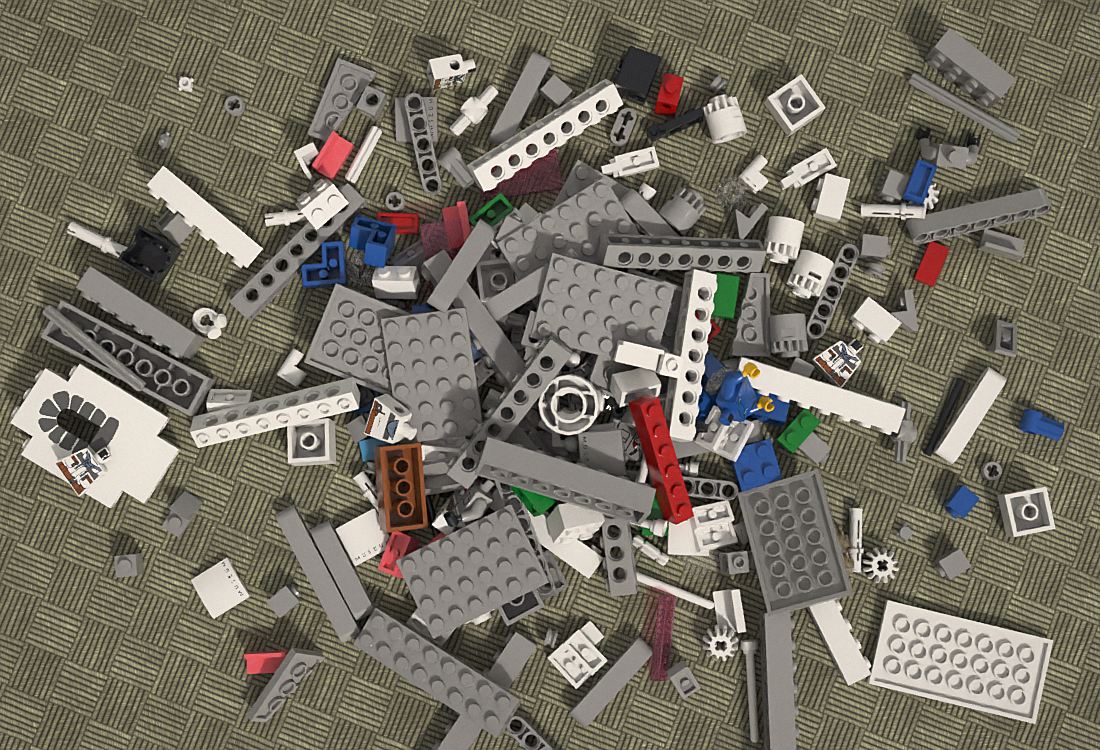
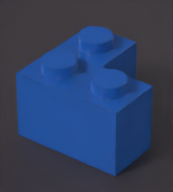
[349,215,397,268]
[302,241,348,289]

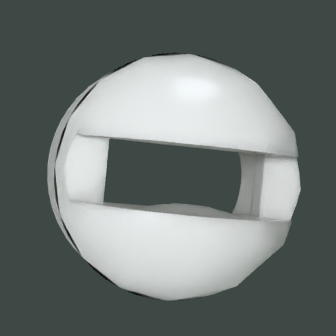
[638,182,657,200]

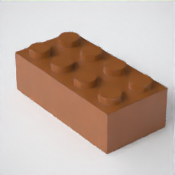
[373,442,428,533]

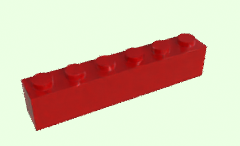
[628,395,694,525]

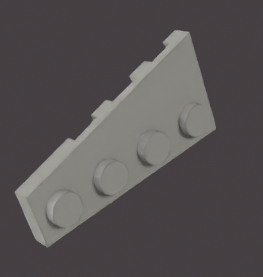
[307,58,377,142]
[729,273,771,357]
[247,647,325,723]

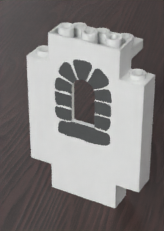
[10,364,181,508]

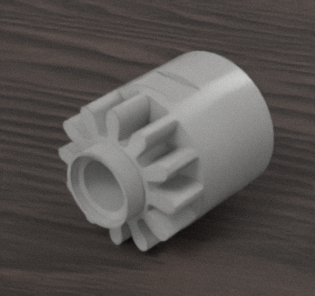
[657,187,706,237]
[769,313,808,359]

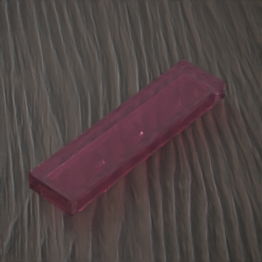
[650,595,676,681]

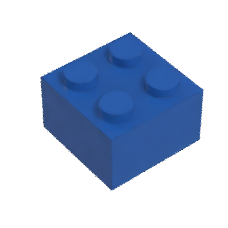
[729,439,782,491]

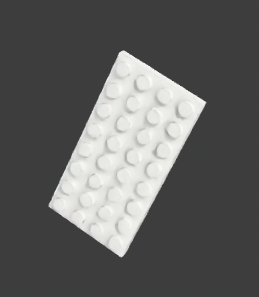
[867,600,1053,724]

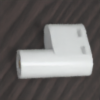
[738,154,768,194]
[277,348,307,388]

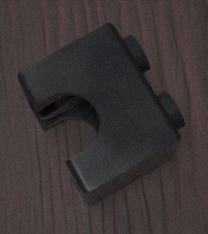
[612,46,661,105]
[117,225,182,286]

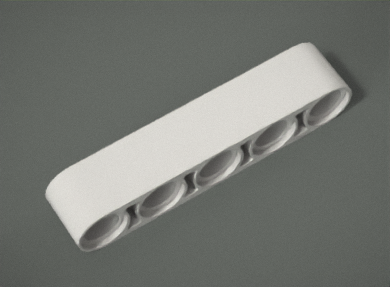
[934,367,1007,464]

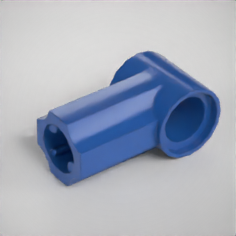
[1018,409,1064,441]

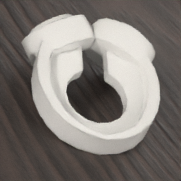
[192,308,227,339]

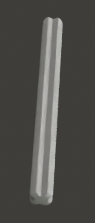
[908,73,1020,142]
[42,305,146,391]

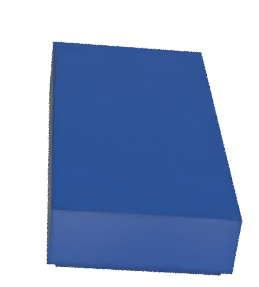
[902,159,937,205]

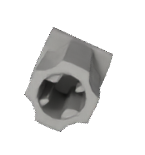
[437,146,475,189]

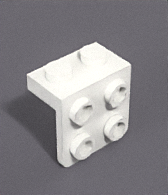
[295,178,349,230]

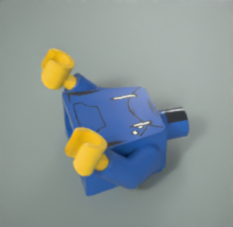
[716,362,774,426]

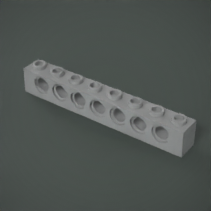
[229,183,368,321]
[597,234,767,273]
[446,335,572,489]
[586,422,639,597]

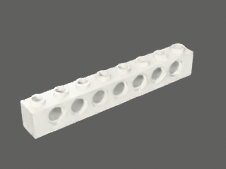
[467,79,623,192]
[664,269,717,442]
[190,377,360,448]

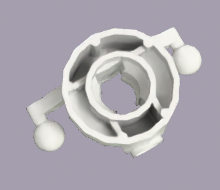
[538,351,604,452]

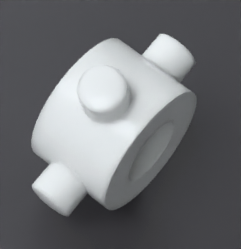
[178,76,194,92]

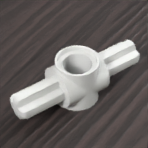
[450,85,498,136]

